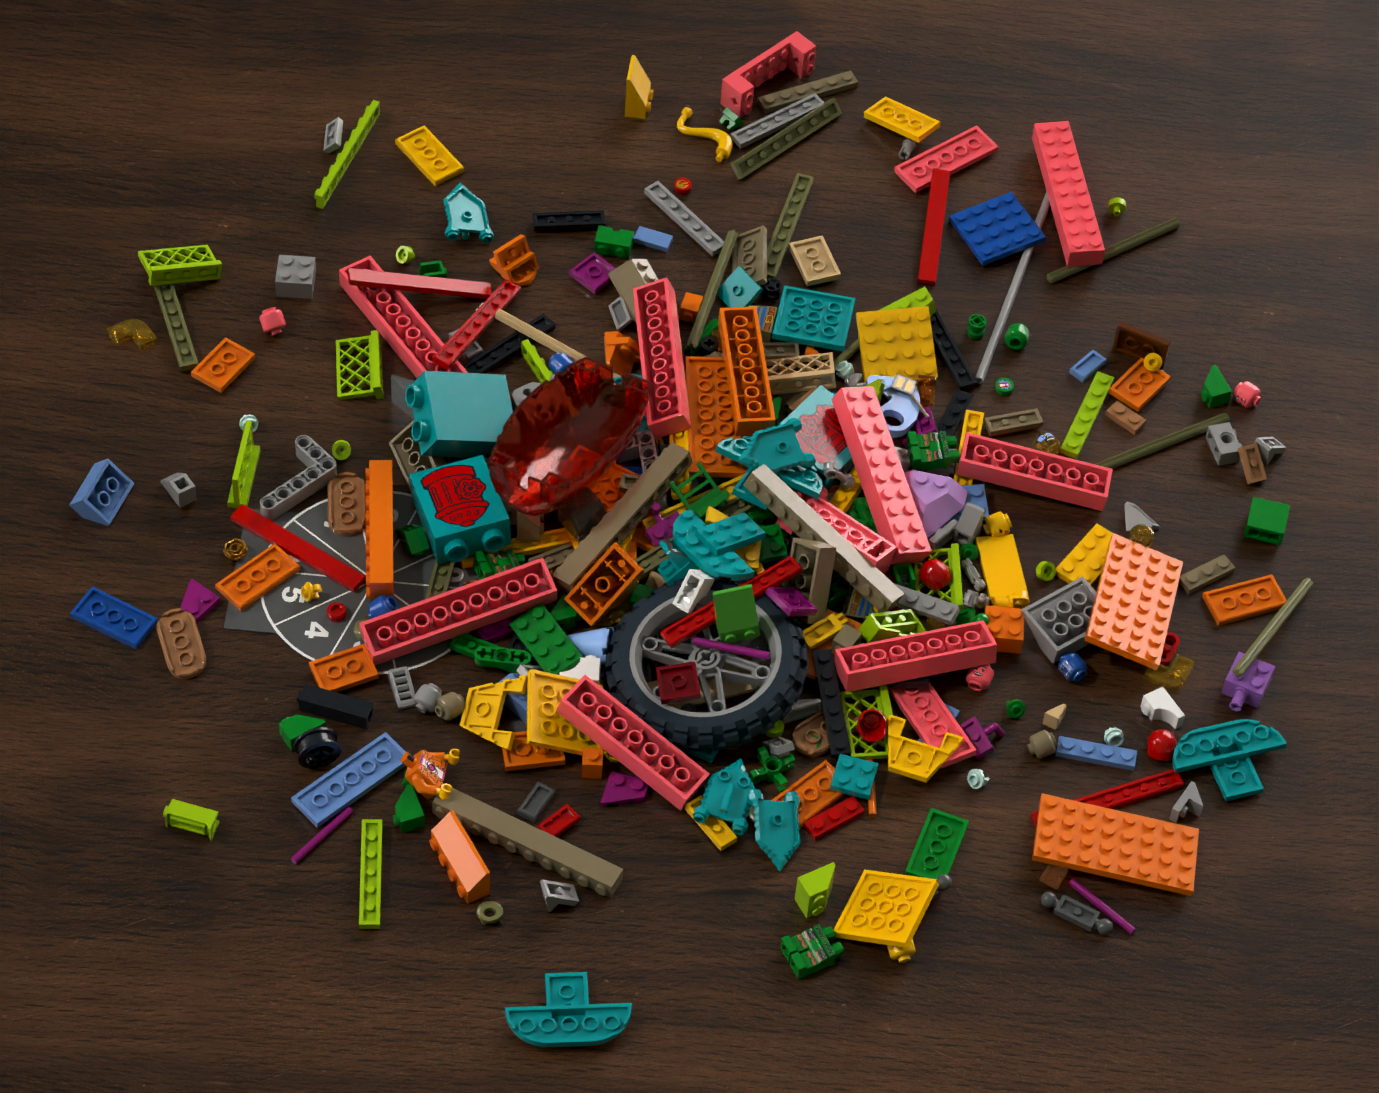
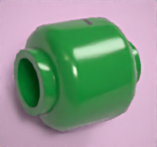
[1005,323,1030,350]

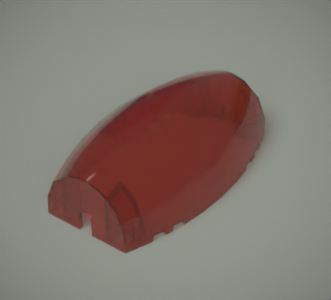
[489,357,652,516]

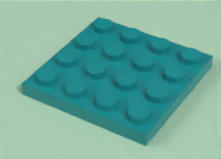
[772,285,855,352]

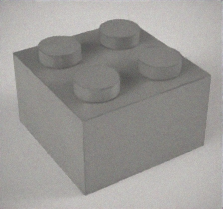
[275,255,316,299]

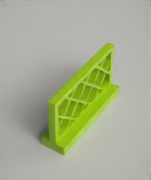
[138,245,222,286]
[336,330,384,400]
[227,420,261,508]
[914,543,964,616]
[840,685,893,760]

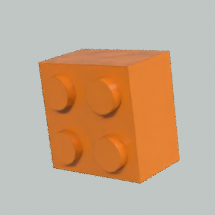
[984,605,1024,654]

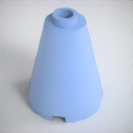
[567,627,615,666]

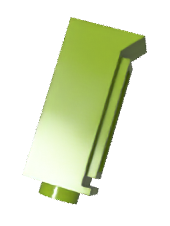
[163,799,219,840]

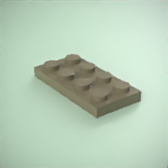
[732,225,767,285]

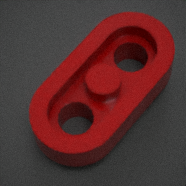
[1159,632,1180,666]

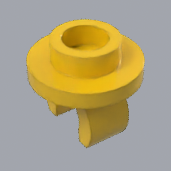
[1144,353,1162,371]
[301,582,322,602]

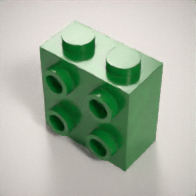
[1244,497,1290,545]

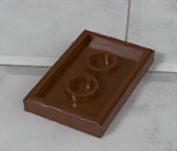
[1112,321,1171,369]

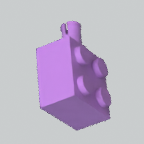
[1222,652,1275,711]

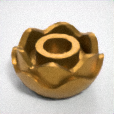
[223,538,248,561]

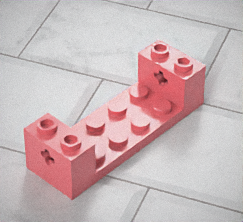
[720,31,816,118]
[776,491,897,574]

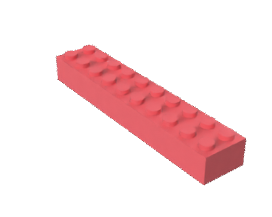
[1032,121,1105,267]
[339,256,468,378]
[633,277,691,439]
[831,386,932,564]
[359,557,557,666]

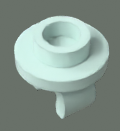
[967,769,990,789]

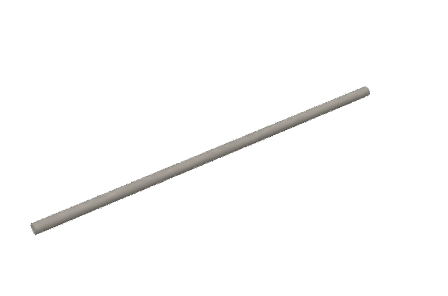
[975,191,1050,384]

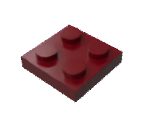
[656,662,701,705]

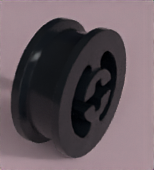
[293,727,341,769]

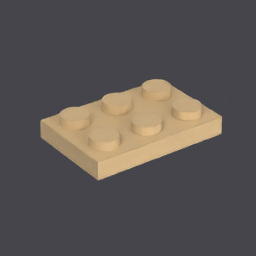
[788,235,841,286]

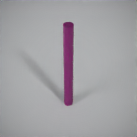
[692,637,770,660]
[291,807,353,864]
[1069,878,1136,935]

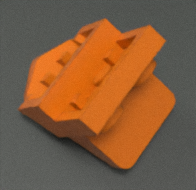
[489,234,539,287]
[604,331,641,376]

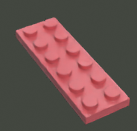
[894,125,998,193]
[888,682,976,769]

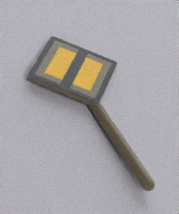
[890,374,929,419]

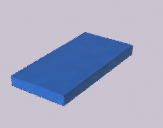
[70,586,158,649]

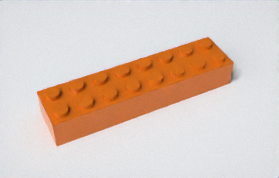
[718,307,775,436]
[365,460,394,603]

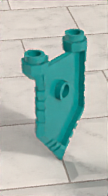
[443,183,494,244]
[738,418,816,473]
[693,759,755,835]
[747,789,801,871]

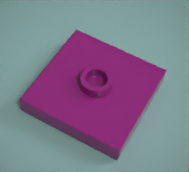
[569,252,616,294]
[765,587,818,616]

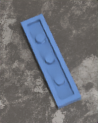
[1055,736,1137,771]

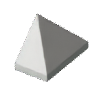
[608,297,634,332]
[1124,502,1160,531]
[783,698,822,724]

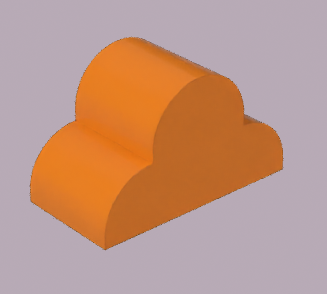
[564,543,644,626]

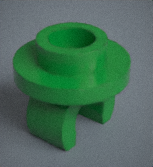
[959,543,978,562]
[1006,699,1026,718]

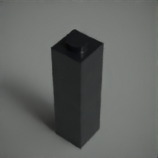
[297,684,374,730]

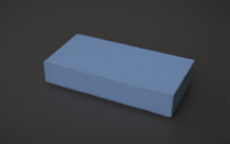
[633,226,673,252]
[1069,350,1107,383]

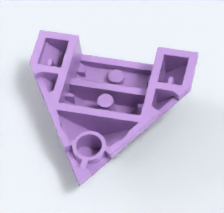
[904,470,968,538]

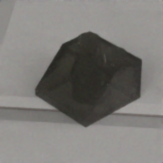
[557,488,606,542]

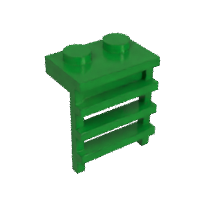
[669,461,730,520]

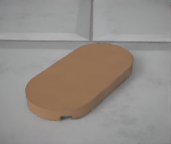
[328,472,366,536]
[157,608,207,679]
[792,703,861,757]

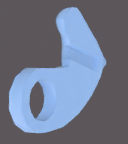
[866,375,920,438]

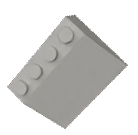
[1021,576,1096,664]

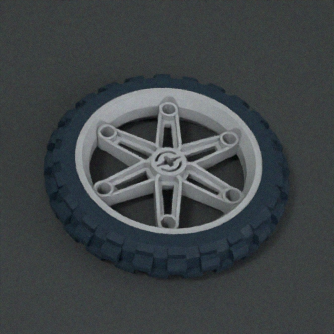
[605,576,808,751]

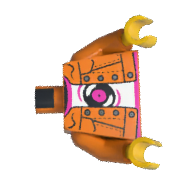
[401,749,460,800]

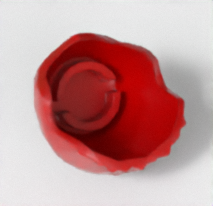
[919,559,952,590]
[857,709,887,743]
[1147,729,1177,761]

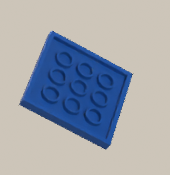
[949,192,1046,266]

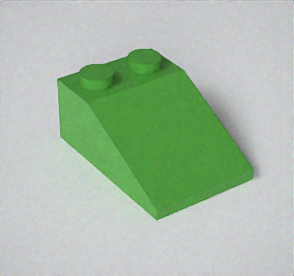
[713,584,760,644]

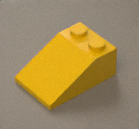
[625,55,654,119]

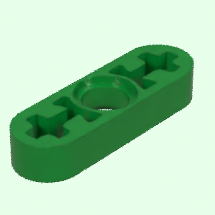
[474,646,531,670]

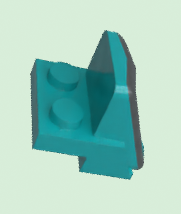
[657,539,699,587]

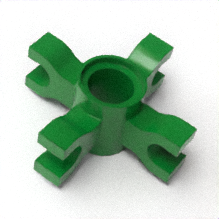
[749,746,796,793]

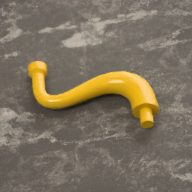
[677,107,733,162]

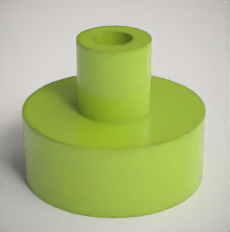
[1108,197,1126,216]
[396,246,415,264]
[332,440,351,460]
[1036,561,1056,581]
[765,720,784,738]

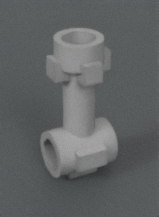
[824,460,855,488]
[963,589,990,609]

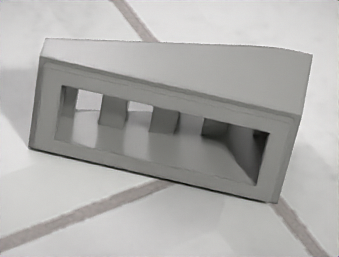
[388,666,417,710]

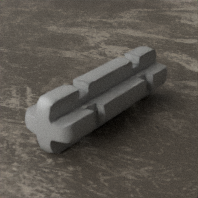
[960,558,986,592]

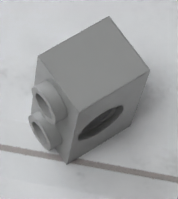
[1206,422,1242,466]

